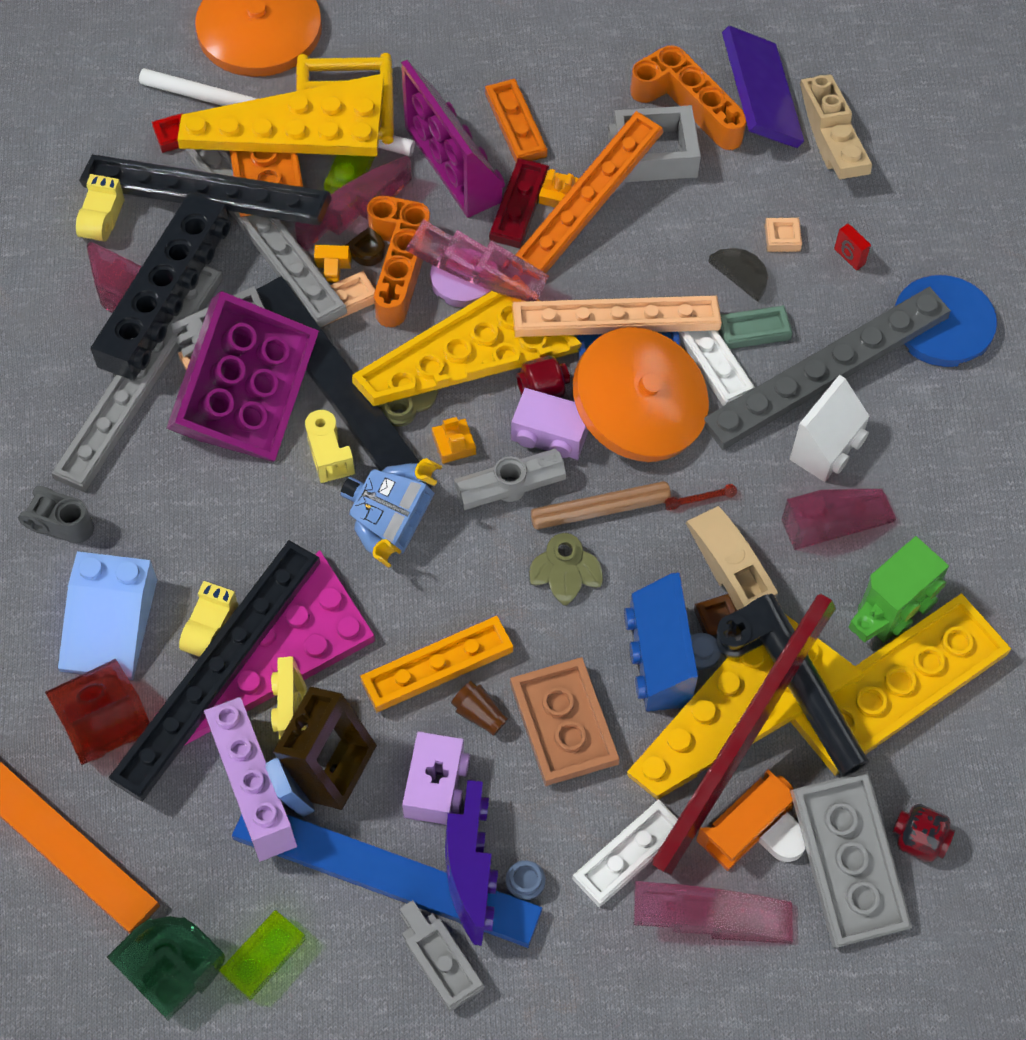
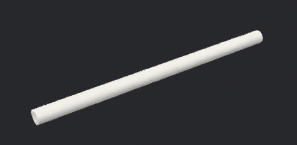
[139,68,415,157]

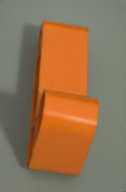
[630,45,746,150]
[367,196,431,327]

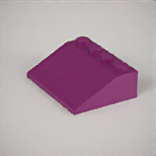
[401,60,505,218]
[166,291,319,462]

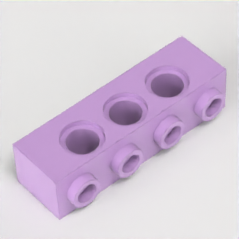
[204,697,297,862]

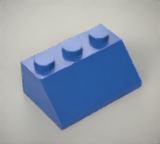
[624,572,698,712]

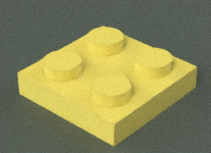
[271,656,307,740]

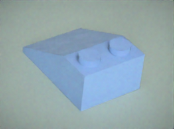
[58,551,157,680]

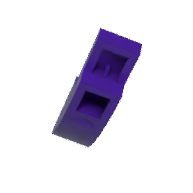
[445,780,498,946]

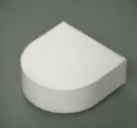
[759,812,806,862]

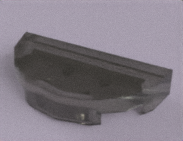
[709,248,768,302]

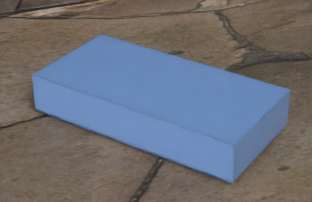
[265,758,315,817]

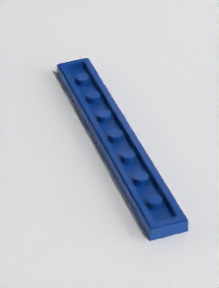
[232,814,543,948]

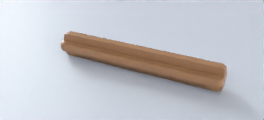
[531,481,671,530]

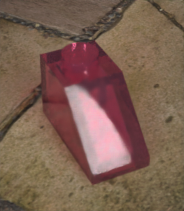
[87,241,142,313]

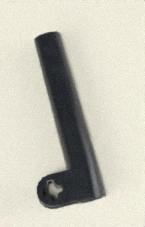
[716,594,869,777]

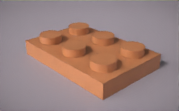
[510,657,619,786]

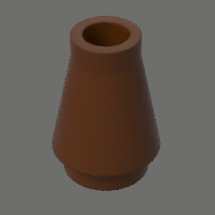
[451,681,508,736]

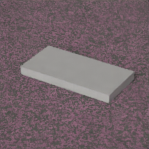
[790,771,912,948]

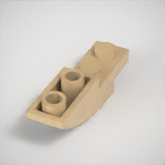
[800,75,872,180]
[686,506,781,610]

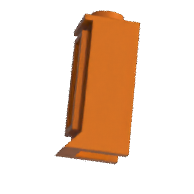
[696,769,794,871]

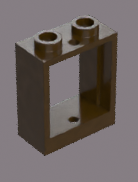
[273,686,377,810]

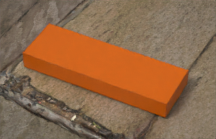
[485,78,548,162]

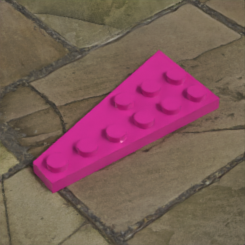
[155,550,375,746]

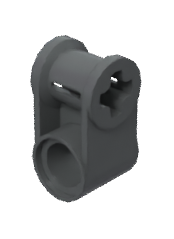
[18,486,94,544]

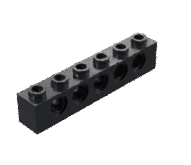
[90,192,231,381]

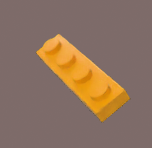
[360,616,514,713]

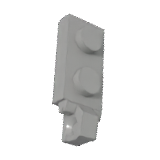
[399,900,484,1012]

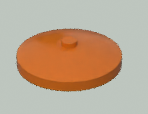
[195,0,322,77]
[573,327,709,462]

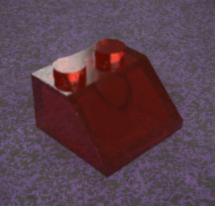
[45,659,150,765]

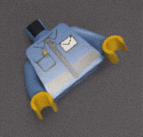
[341,458,442,568]

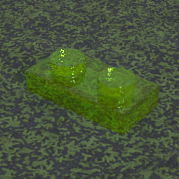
[324,155,375,200]
[219,910,306,1001]

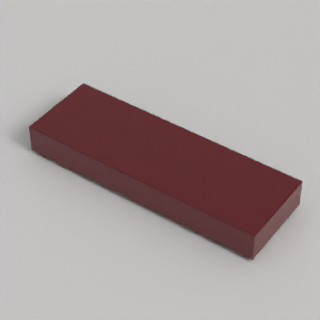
[489,158,549,249]

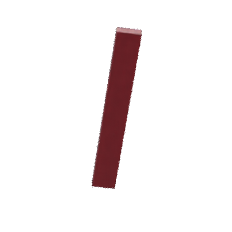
[652,593,836,875]

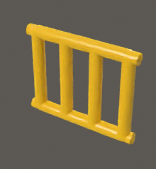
[296,53,394,144]

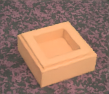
[765,218,802,252]

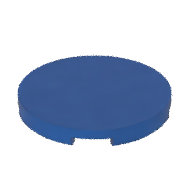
[895,275,997,367]

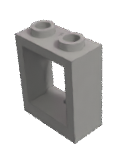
[608,105,701,182]

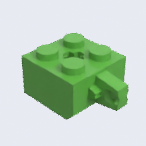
[848,536,949,643]

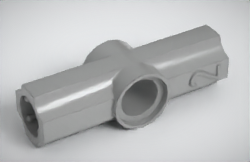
[454,448,566,510]

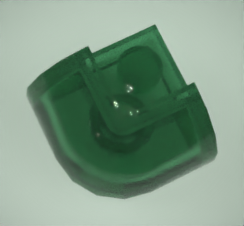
[107,916,225,1021]

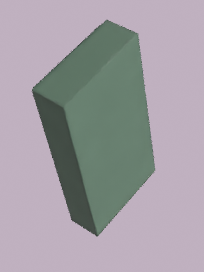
[719,305,793,349]

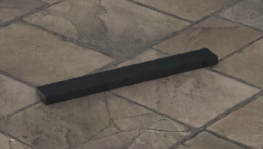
[79,154,332,226]
[257,276,433,488]
[108,540,320,802]

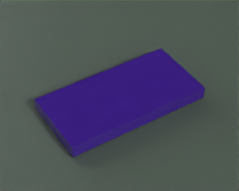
[722,25,805,148]

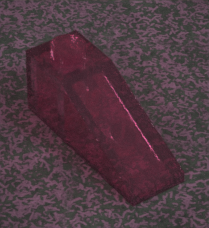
[781,489,896,550]

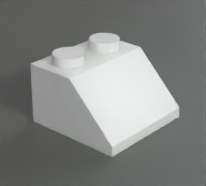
[789,375,869,482]

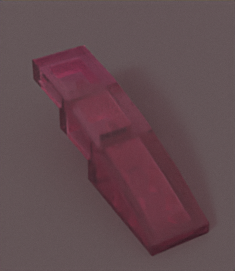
[295,156,412,251]
[406,219,549,301]
[633,881,793,944]

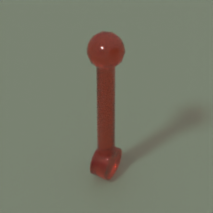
[664,484,737,510]

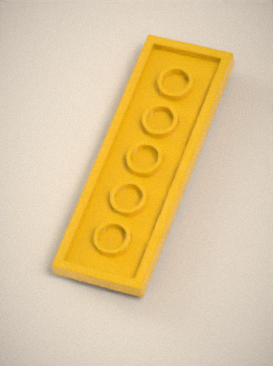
[791,593,1011,776]

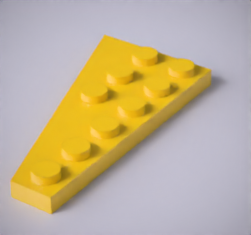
[178,73,384,157]
[352,277,582,406]

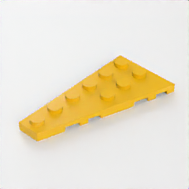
[627,613,865,800]

